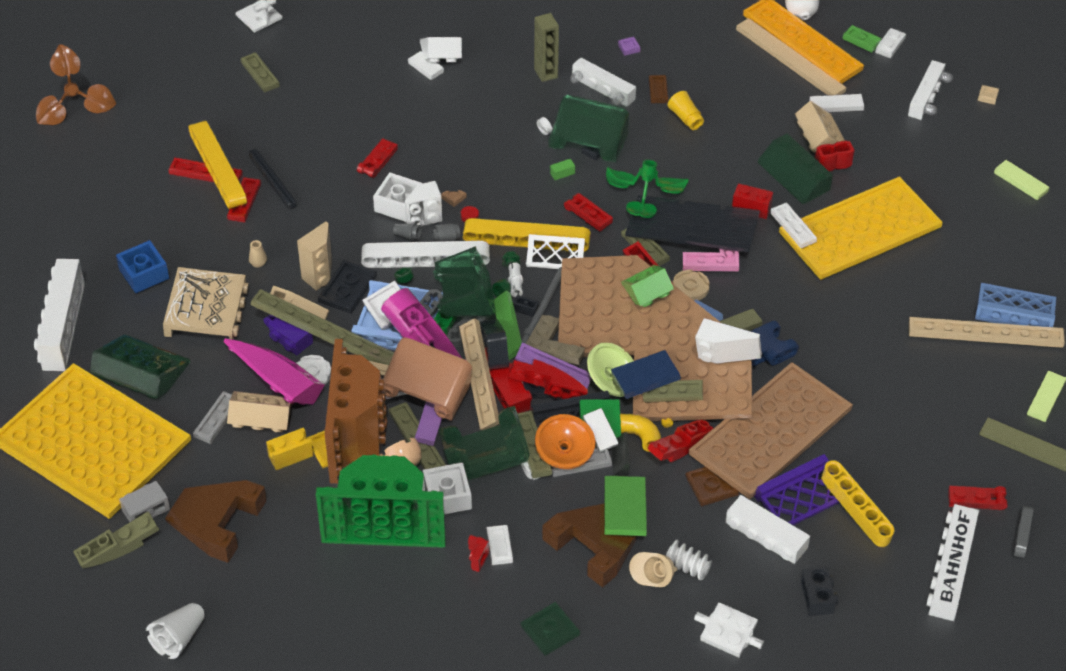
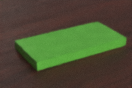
[605,476,647,536]

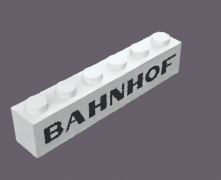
[926,504,979,621]

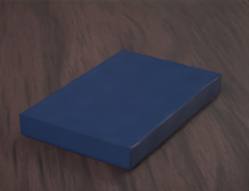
[611,350,681,399]

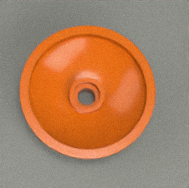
[535,414,595,469]

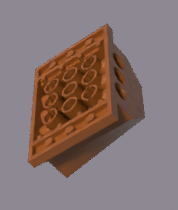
[325,339,387,484]

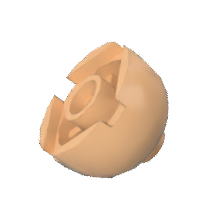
[380,438,422,466]

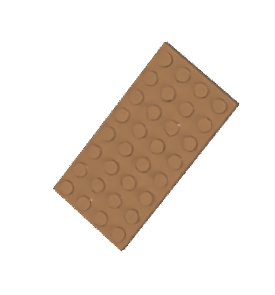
[689,362,853,499]

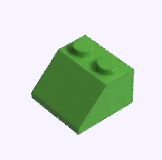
[621,265,674,307]

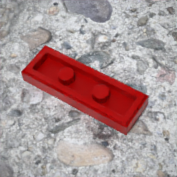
[227,177,261,223]

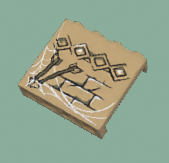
[163,267,249,340]

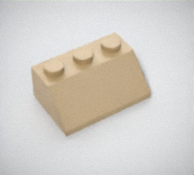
[795,100,845,153]
[297,222,332,291]
[227,391,292,432]

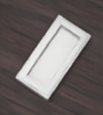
[408,51,444,80]
[583,409,618,453]
[487,525,513,565]

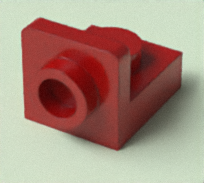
[468,535,489,572]

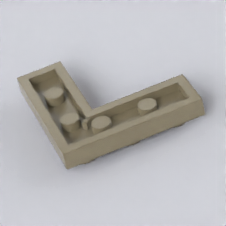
[526,315,585,365]

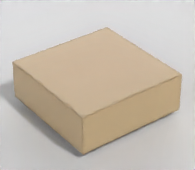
[978,85,999,104]

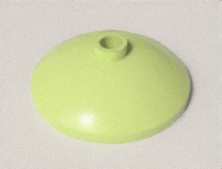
[587,343,634,397]

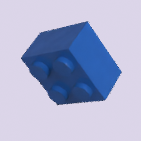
[116,240,169,293]

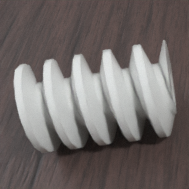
[666,540,712,581]

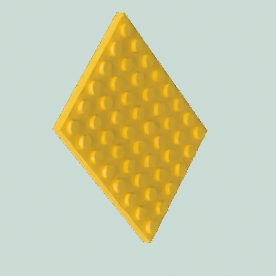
[0,363,191,519]

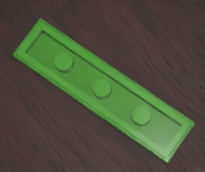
[493,291,522,360]

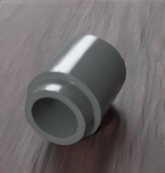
[432,223,460,242]

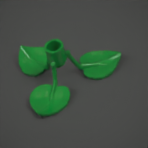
[606,160,689,218]

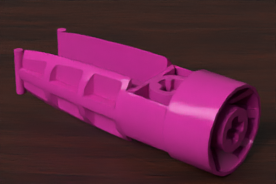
[381,288,461,358]

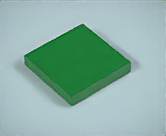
[579,400,621,439]

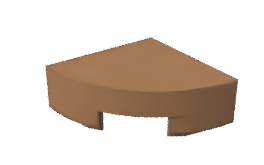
[441,190,467,207]

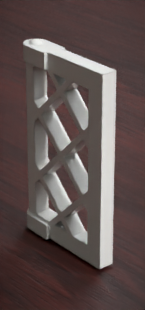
[526,234,585,269]

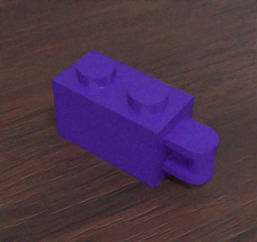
[263,314,313,356]

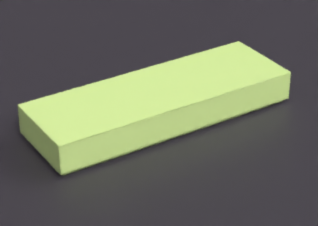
[994,160,1049,200]
[1027,371,1066,422]

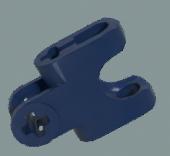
[751,320,799,367]

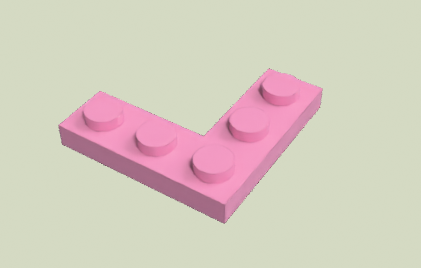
[683,248,739,271]

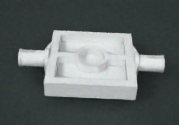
[694,603,764,657]

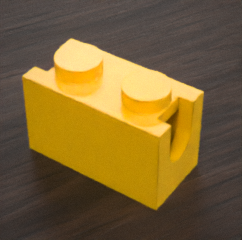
[266,427,313,470]

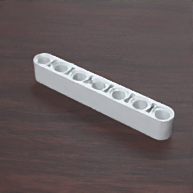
[361,241,490,268]

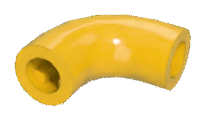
[620,414,661,452]

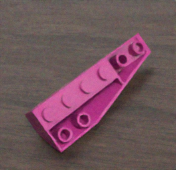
[223,338,325,405]

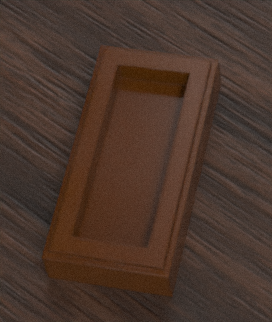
[649,75,668,103]

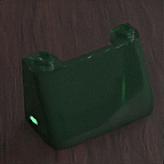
[548,95,629,163]
[433,246,496,317]
[439,406,530,480]

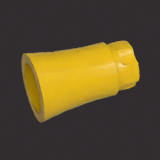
[668,91,704,130]

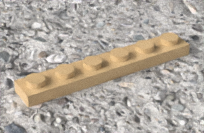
[459,319,500,431]

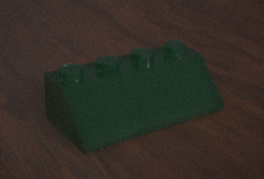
[758,133,833,204]

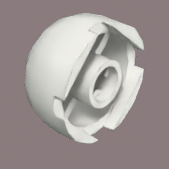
[785,0,819,20]

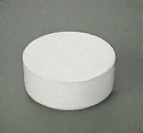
[537,117,553,135]

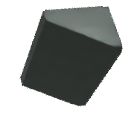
[612,432,630,476]

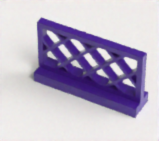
[754,454,846,526]

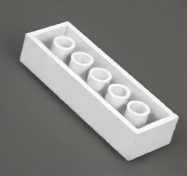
[34,259,85,371]

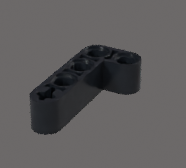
[479,319,509,370]

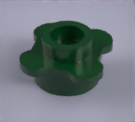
[502,251,520,268]

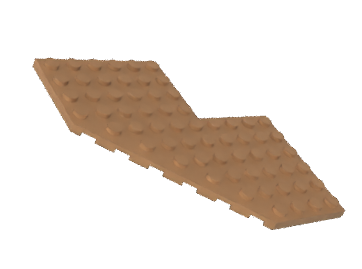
[558,255,752,421]

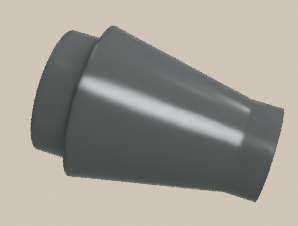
[393,223,422,241]

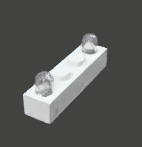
[570,58,636,107]
[908,60,953,120]

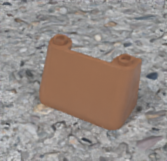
[383,338,472,421]

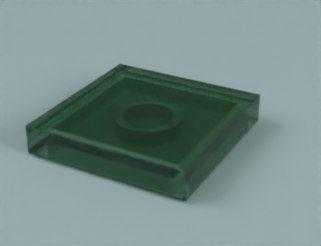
[521,602,580,656]

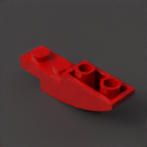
[508,359,588,399]
[647,420,714,462]

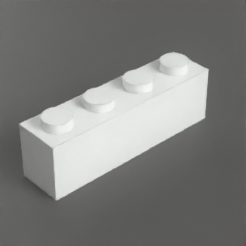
[726,495,810,564]

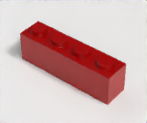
[485,347,532,418]

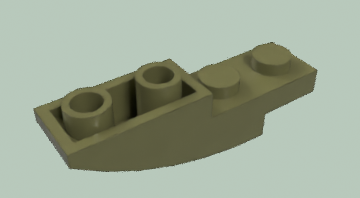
[73,511,159,568]

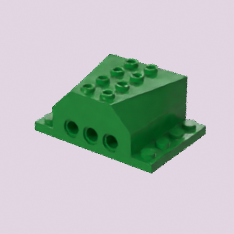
[316,455,446,548]

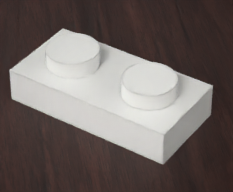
[876,28,906,58]

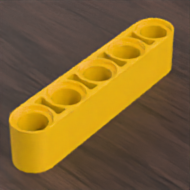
[821,461,894,547]

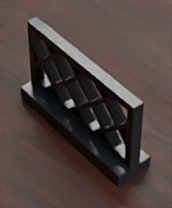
[531,391,610,449]

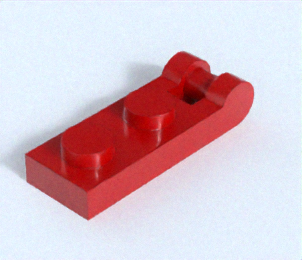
[357,138,398,178]
[564,193,613,231]
[948,486,1008,510]

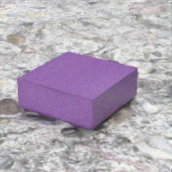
[618,37,640,56]

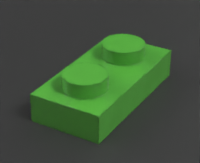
[843,25,881,52]

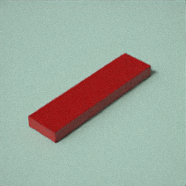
[168,158,243,182]

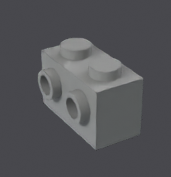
[119,481,170,522]

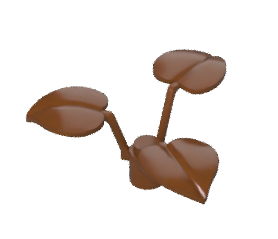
[36,44,116,125]

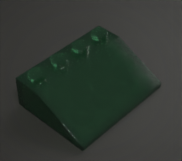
[90,334,190,399]

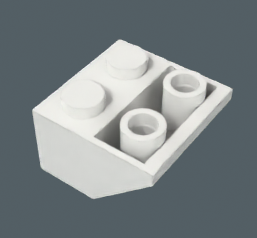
[405,181,442,226]

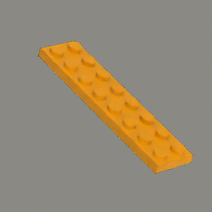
[743,0,864,84]

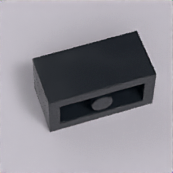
[513,295,539,317]

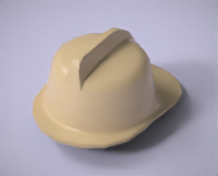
[629,552,677,587]

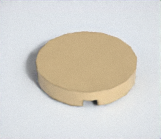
[673,270,709,301]

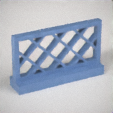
[975,283,1056,327]

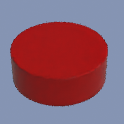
[461,206,479,223]

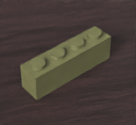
[534,13,559,82]

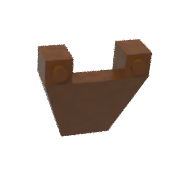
[165,480,267,563]
[542,503,638,588]

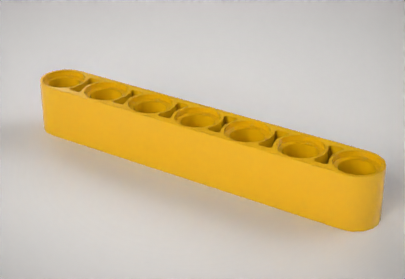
[189,120,247,209]
[463,218,591,251]

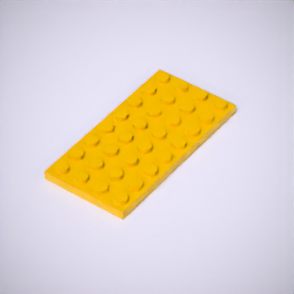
[779,177,943,280]

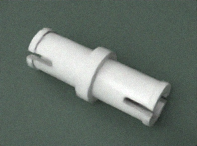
[508,263,523,297]

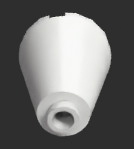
[146,603,205,659]

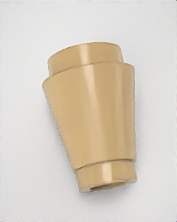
[249,240,267,267]

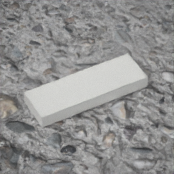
[809,94,864,112]
[771,203,817,248]

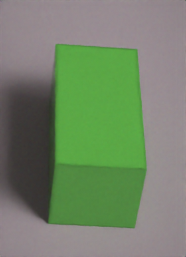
[550,159,575,180]

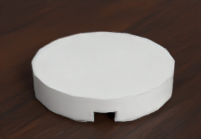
[296,355,331,384]

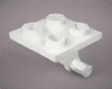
[236,0,282,33]

